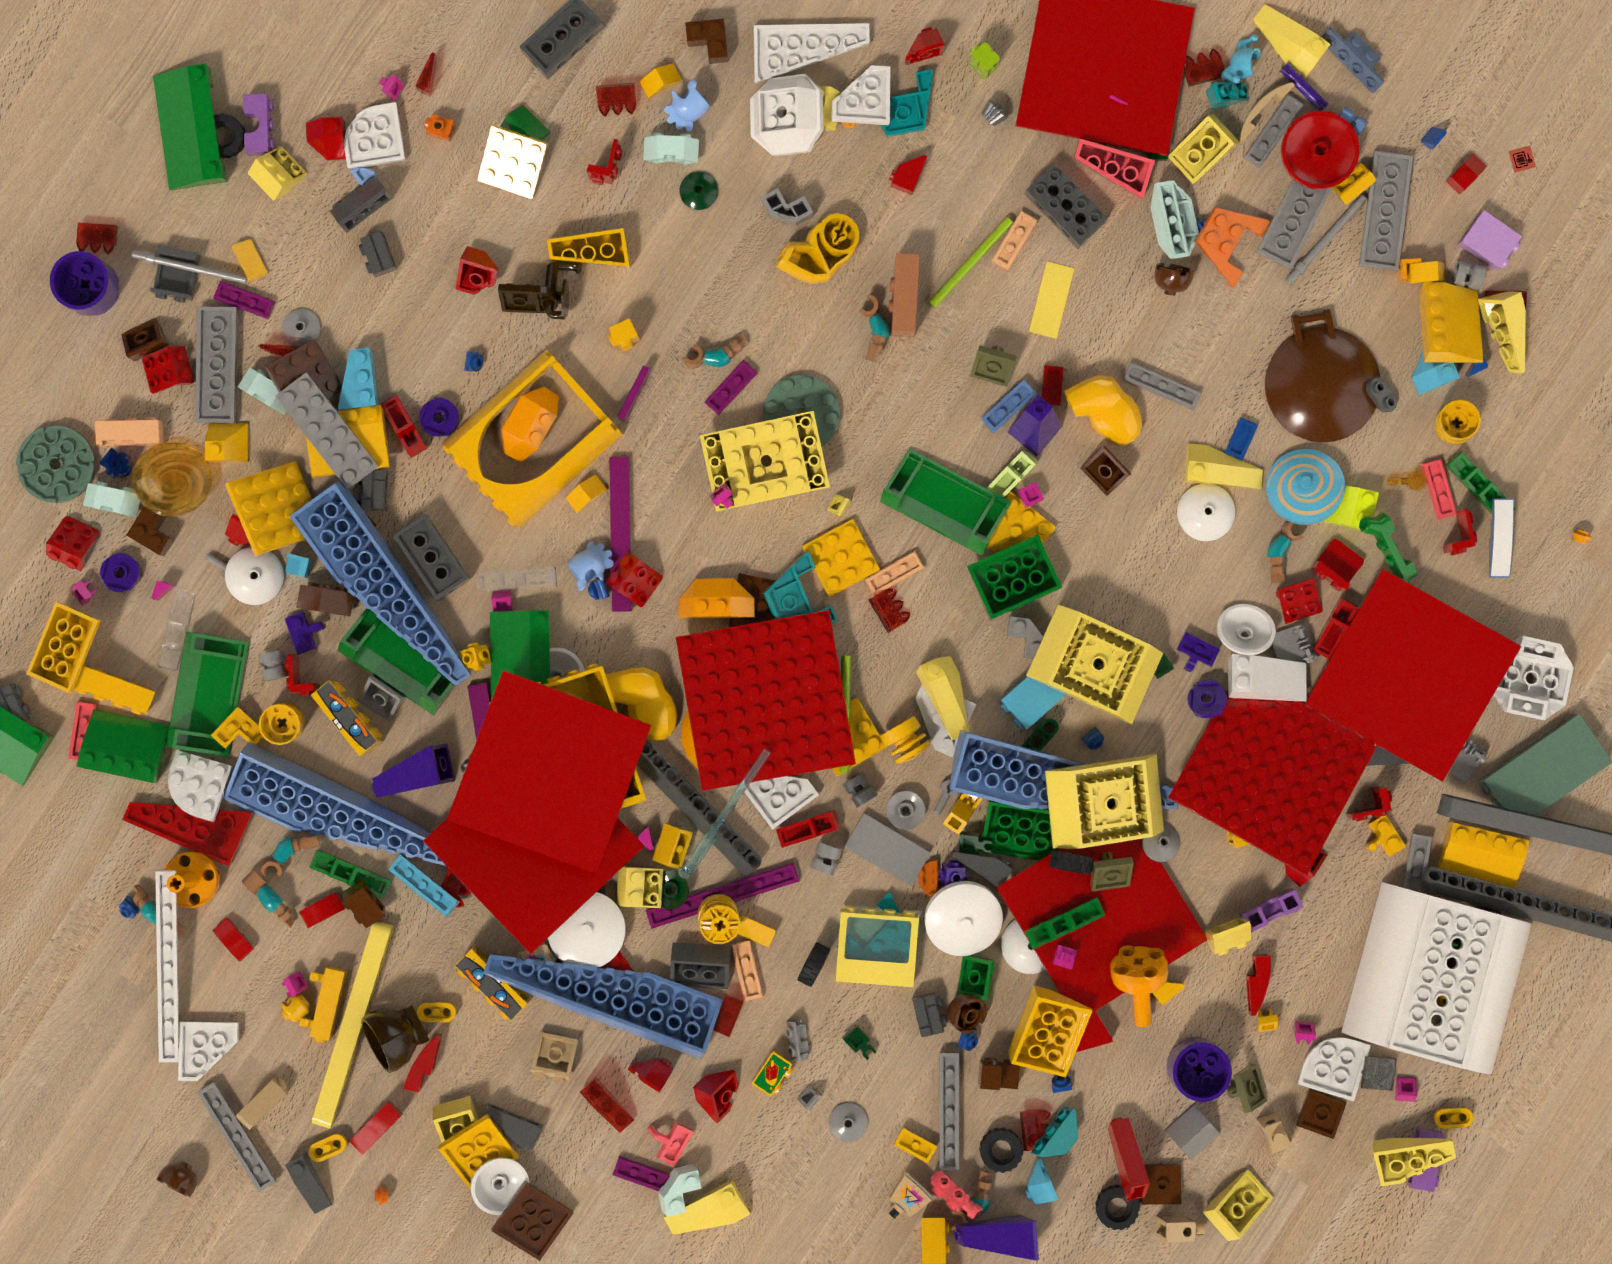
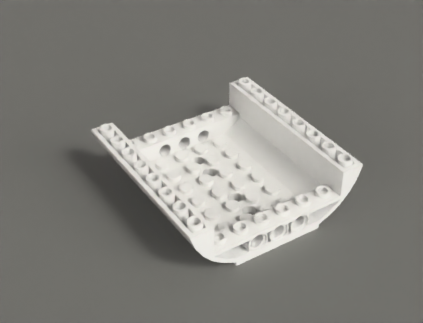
[1341,882,1532,1074]

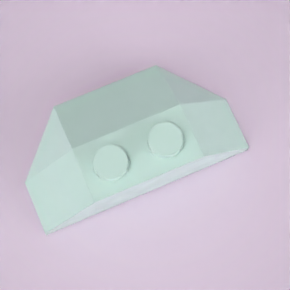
[1150,180,1199,259]

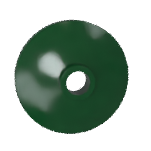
[680,172,718,210]
[661,870,689,909]

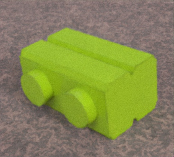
[970,42,1000,79]

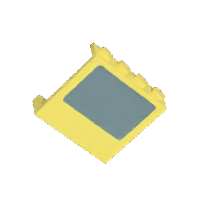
[836,906,919,987]

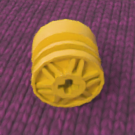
[1434,400,1481,445]
[259,702,305,745]
[880,715,931,764]
[698,894,740,944]

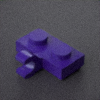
[284,612,324,655]
[1176,632,1220,672]

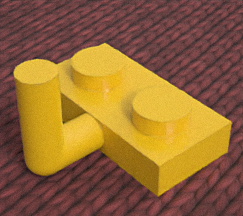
[1365,815,1406,857]

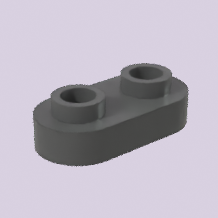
[1366,378,1397,412]

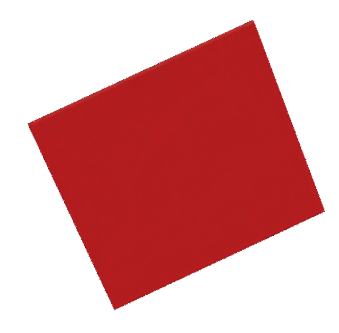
[1015,0,1195,156]
[1305,569,1522,782]
[676,610,856,791]
[447,670,651,874]
[1168,691,1378,876]
[423,817,645,955]
[996,839,1208,1014]

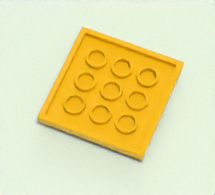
[225,461,312,557]

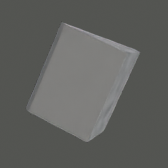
[358,675,406,722]
[1165,1104,1220,1160]

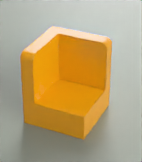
[1398,258,1421,282]

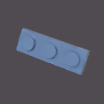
[981,380,1037,434]

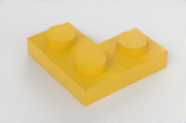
[211,706,263,749]

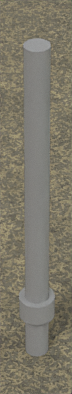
[1285,195,1367,285]
[131,250,247,284]

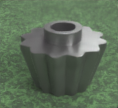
[981,100,1008,126]

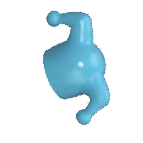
[1221,35,1261,84]

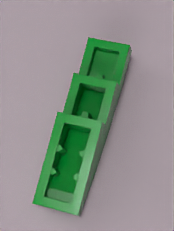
[1445,451,1515,514]
[309,849,391,899]
[1025,898,1105,949]

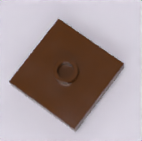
[1296,1088,1347,1139]
[1141,1164,1181,1205]

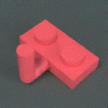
[647,1122,693,1166]

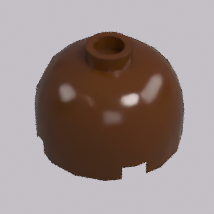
[1154,263,1194,296]
[948,993,987,1034]
[156,1161,197,1198]

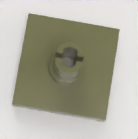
[970,345,1017,387]
[1090,852,1134,891]
[1227,1064,1268,1113]

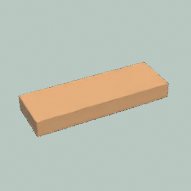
[992,210,1038,271]
[864,551,925,596]
[731,940,763,1002]

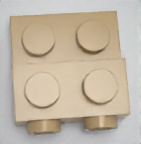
[531,1032,578,1083]

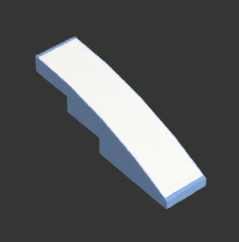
[1489,499,1514,578]

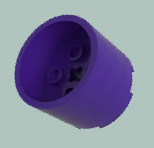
[50,251,119,316]
[1167,1037,1232,1102]

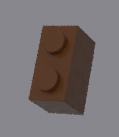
[342,879,385,928]

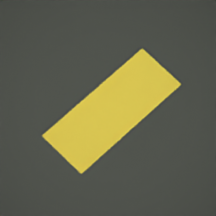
[1029,261,1075,339]

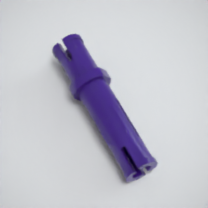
[1279,62,1329,111]

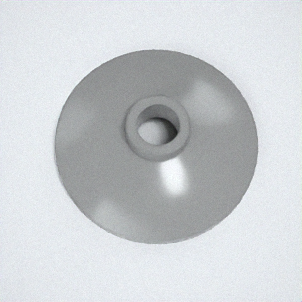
[282,309,321,347]
[886,791,925,830]
[1142,824,1180,862]
[829,1103,868,1142]

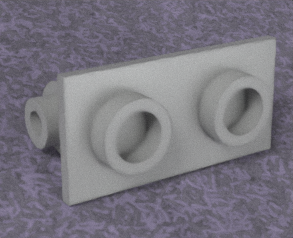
[785,1020,809,1061]

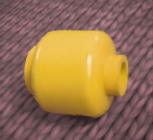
[280,994,310,1023]

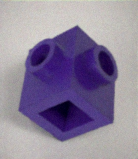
[938,860,968,888]

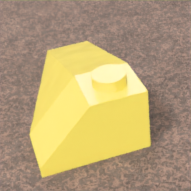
[1253,4,1330,79]
[1478,291,1526,373]
[1184,443,1263,489]
[916,656,970,740]
[1373,1138,1456,1186]
[664,1179,751,1235]

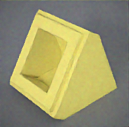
[827,493,851,518]

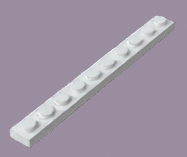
[155,870,179,1062]

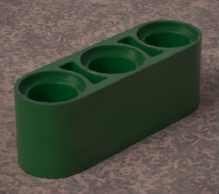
[1021,718,1059,751]

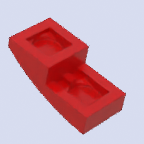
[299,892,345,928]
[212,918,254,961]

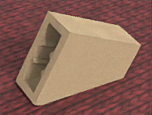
[235,1077,290,1130]

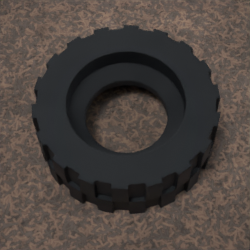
[214,113,246,159]
[1049,851,1094,875]
[797,942,830,987]
[979,1127,1023,1173]
[1095,1185,1140,1230]

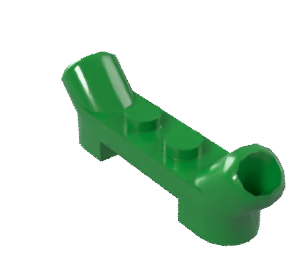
[1359,512,1417,583]

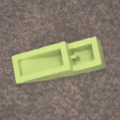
[987,449,1039,497]

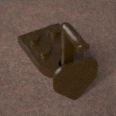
[498,262,582,320]

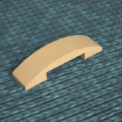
[1238,82,1295,145]

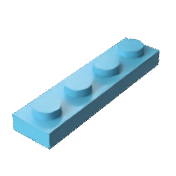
[388,854,459,917]

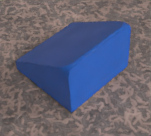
[1421,127,1447,150]
[1465,356,1488,377]

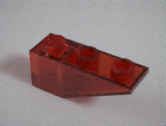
[580,1076,635,1133]

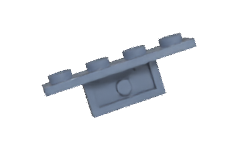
[1321,27,1385,93]

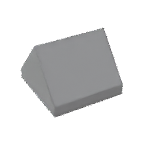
[797,1085,823,1111]

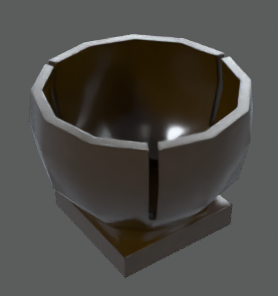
[361,1005,430,1073]

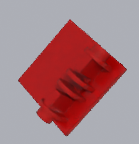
[1275,578,1322,624]

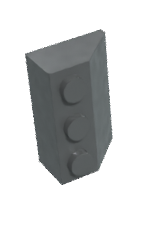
[330,177,393,233]
[670,942,731,989]

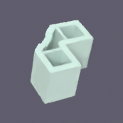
[643,133,699,165]
[238,367,287,415]
[83,481,141,517]
[658,1164,701,1217]

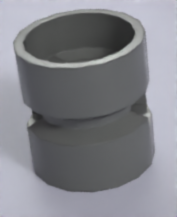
[842,771,878,808]

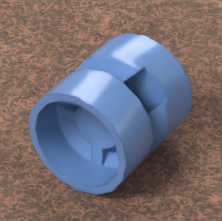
[1339,107,1368,137]

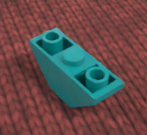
[1206,81,1249,109]
[1031,1106,1078,1157]

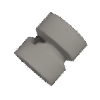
[1452,260,1486,290]
[258,650,289,682]
[810,842,842,875]

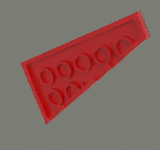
[122,802,253,866]

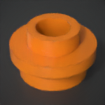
[375,1185,388,1205]

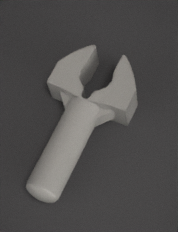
[206,553,228,578]
[934,779,959,815]

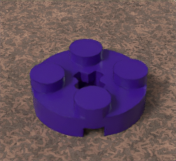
[419,398,459,437]
[100,553,141,592]
[1187,680,1227,718]

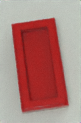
[1041,365,1064,406]

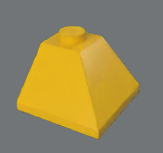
[205,423,249,463]

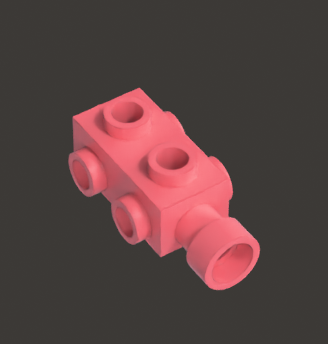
[931,1171,983,1220]

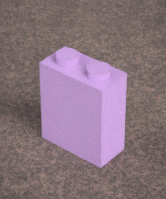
[1458,210,1522,271]

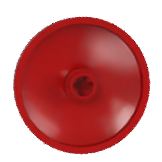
[1281,111,1360,190]

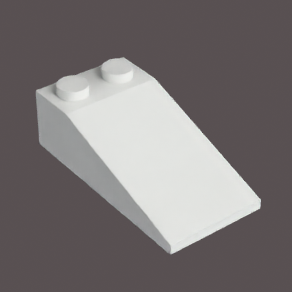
[1228,654,1307,702]

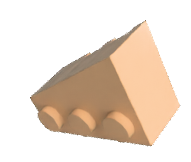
[95,417,164,448]

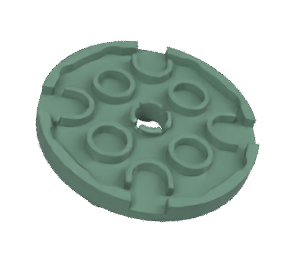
[763,375,840,447]
[16,425,96,503]

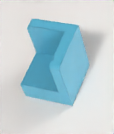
[285,553,312,578]

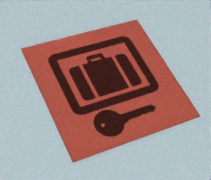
[1509,146,1536,173]

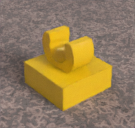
[1256,1009,1279,1033]

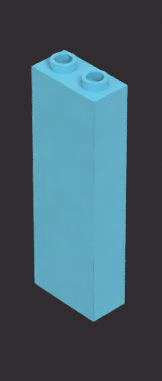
[1000,658,1103,730]

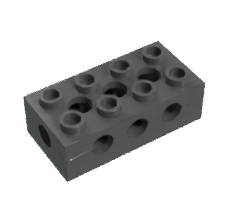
[519,0,604,80]
[1025,164,1108,249]
[393,514,471,601]

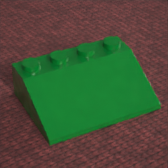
[967,535,1062,621]
[76,709,169,783]
[980,800,1057,860]

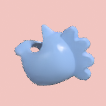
[664,79,710,132]
[567,542,614,591]

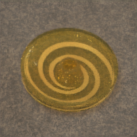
[132,442,212,517]

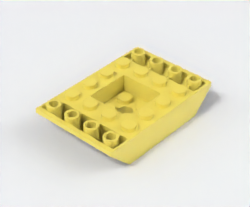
[700,411,830,512]
[1026,605,1163,724]
[1045,754,1164,849]

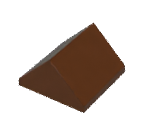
[121,318,169,362]
[1081,446,1132,496]

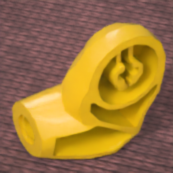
[775,213,859,284]
[1063,375,1142,446]
[605,667,677,741]

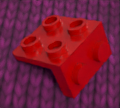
[587,139,623,185]
[142,346,194,394]
[1443,508,1477,556]
[46,516,99,572]
[1311,539,1364,592]
[606,551,663,607]
[285,653,320,697]
[1346,786,1393,821]

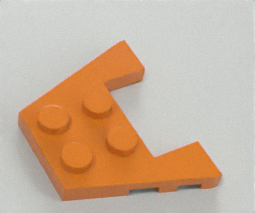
[1195,208,1271,287]

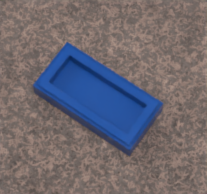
[1224,417,1258,460]

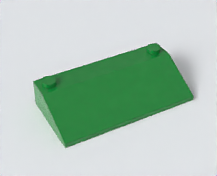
[153,63,227,190]
[880,448,1012,556]
[337,608,455,716]
[490,610,550,700]
[166,631,249,757]
[0,706,54,786]

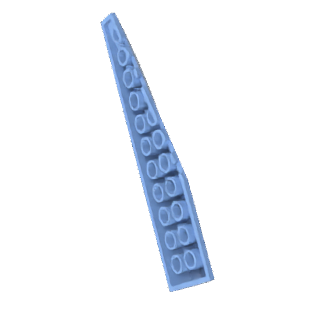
[290,481,472,686]
[950,730,1178,809]
[223,742,446,866]
[483,954,723,1059]

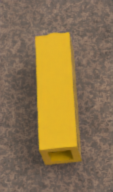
[299,966,348,1043]

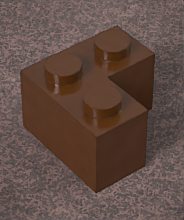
[685,18,728,64]
[126,502,174,557]
[296,582,354,616]
[978,1057,1020,1090]

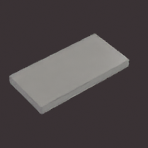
[844,813,931,886]

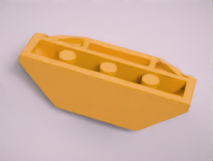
[501,386,559,463]
[678,578,755,619]

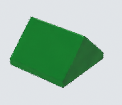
[500,105,551,141]
[957,955,994,1001]

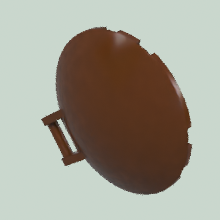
[1265,309,1380,443]

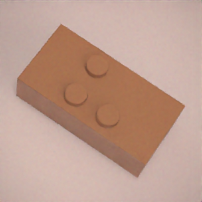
[888,253,920,337]

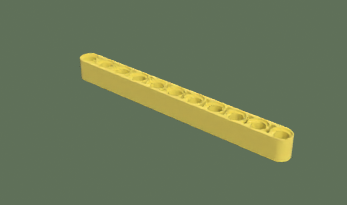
[312,921,394,1129]

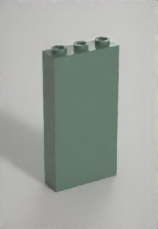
[1479,714,1612,815]

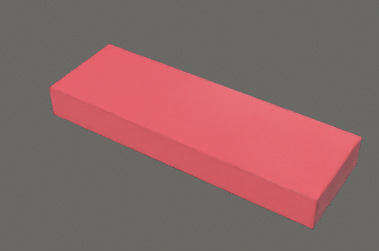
[1421,459,1457,520]
[68,701,97,760]

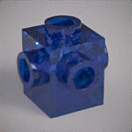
[99,448,134,479]

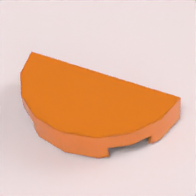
[918,859,938,897]

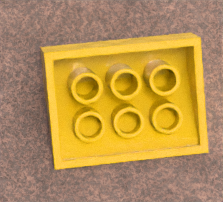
[1419,282,1483,363]
[305,405,390,478]
[26,602,101,694]
[1438,822,1530,889]
[1008,986,1092,1077]

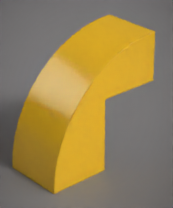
[942,793,983,835]

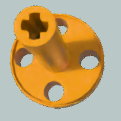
[164,851,221,908]
[1110,946,1168,1027]

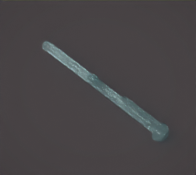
[678,748,771,879]

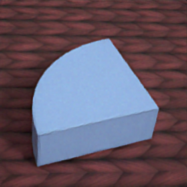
[350,168,378,186]

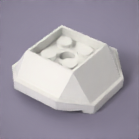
[750,74,824,156]
[1493,636,1574,720]

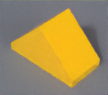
[639,63,682,99]
[1408,261,1446,284]
[566,474,608,513]
[1152,981,1185,1005]

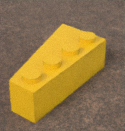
[547,228,630,267]
[74,663,155,715]
[921,1218,950,1264]

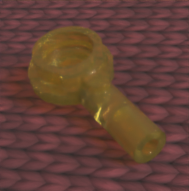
[1387,471,1427,491]

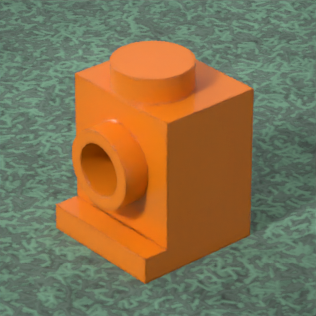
[424,114,456,142]

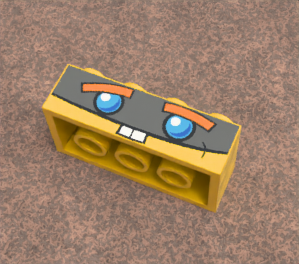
[311,680,383,756]
[455,946,531,1020]

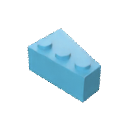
[338,347,379,411]

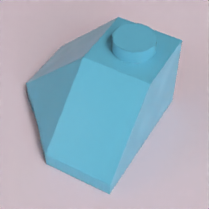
[1411,352,1460,395]
[1025,1157,1058,1205]

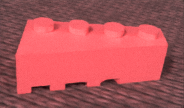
[1073,139,1155,199]

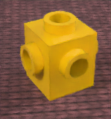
[458,643,492,672]

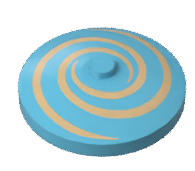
[1266,449,1345,525]

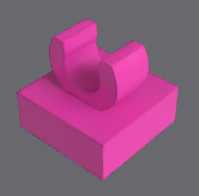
[379,74,405,101]
[1017,482,1044,508]
[710,483,733,509]
[71,581,97,606]
[1052,945,1077,970]
[282,971,309,997]
[1293,1021,1316,1045]

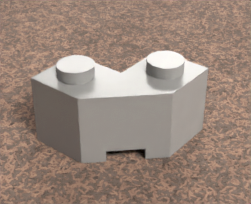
[761,188,813,226]
[1006,616,1043,659]

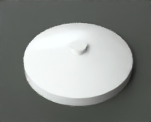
[924,881,1003,956]
[548,892,626,968]

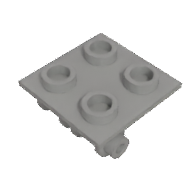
[1272,623,1318,663]
[1449,738,1488,783]

